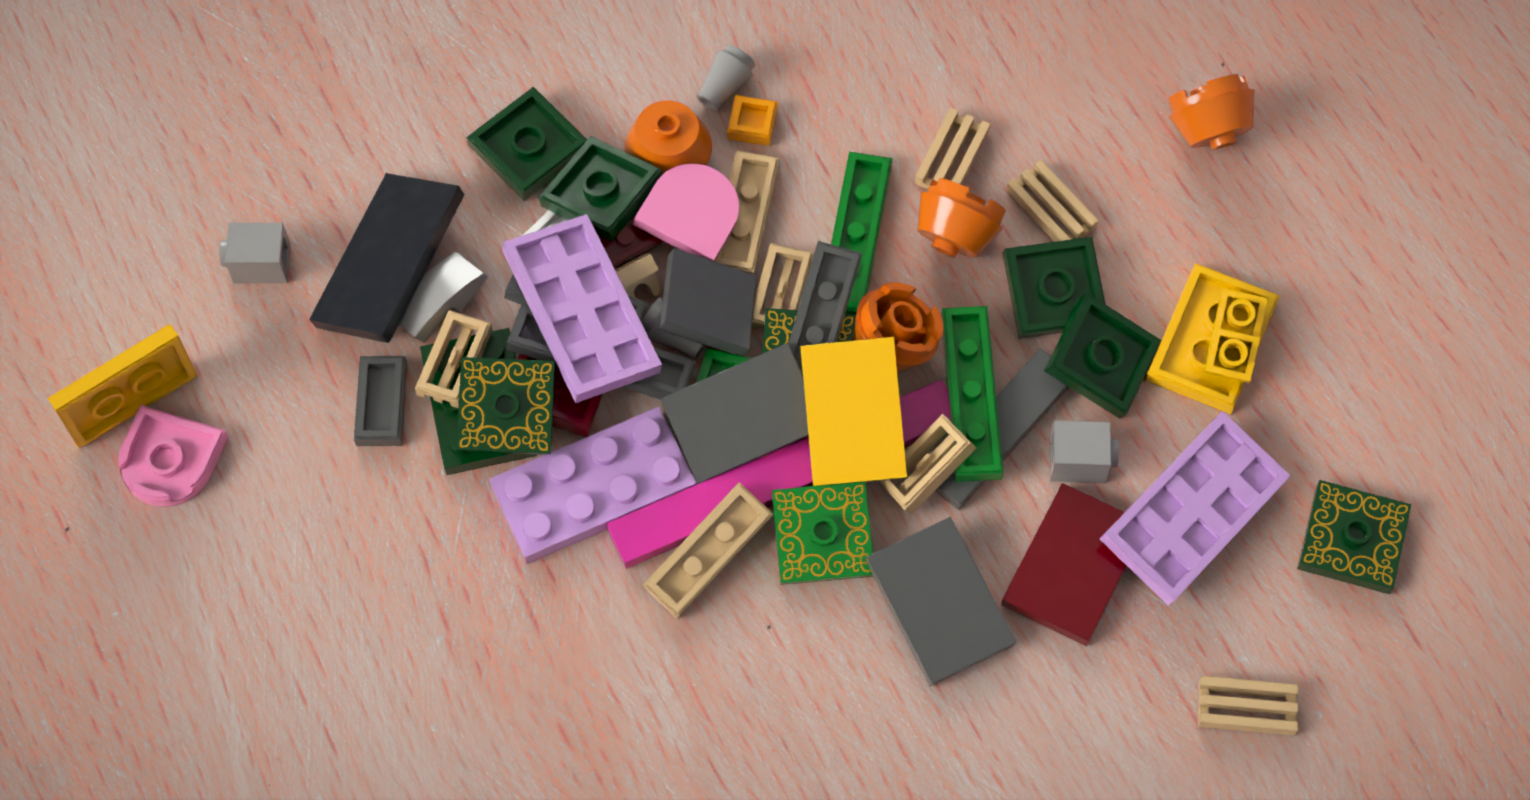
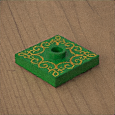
[772,482,873,585]

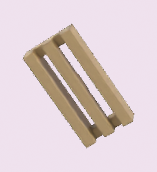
[914,108,990,189]
[1006,160,1099,242]
[751,243,814,329]
[415,310,493,408]
[878,414,976,515]
[1198,676,1298,736]

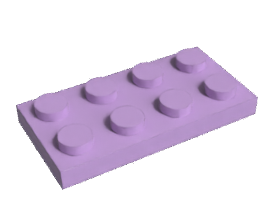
[502,214,662,403]
[489,407,697,564]
[1100,411,1291,606]

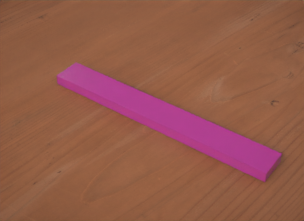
[606,379,950,569]

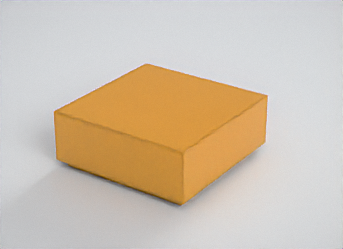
[727,95,778,146]

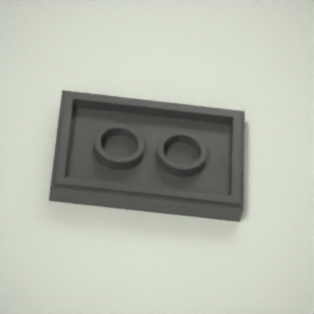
[660,343,809,484]
[865,516,1017,687]

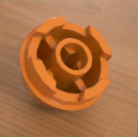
[1168,74,1255,150]
[625,100,712,174]
[917,178,1006,258]
[852,282,943,373]

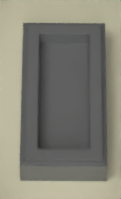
[354,356,407,446]

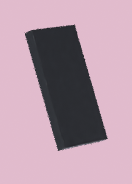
[309,173,465,343]

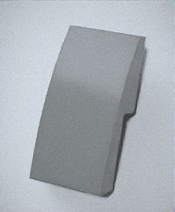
[399,252,488,343]

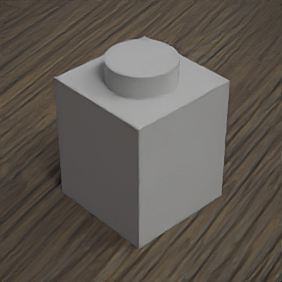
[219,223,290,283]
[1050,420,1119,483]

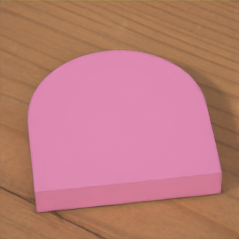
[633,164,739,262]
[118,405,229,507]

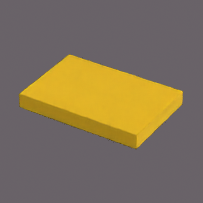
[1145,263,1280,414]
[47,324,198,448]
[800,337,907,486]

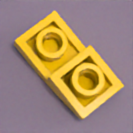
[1204,288,1268,383]

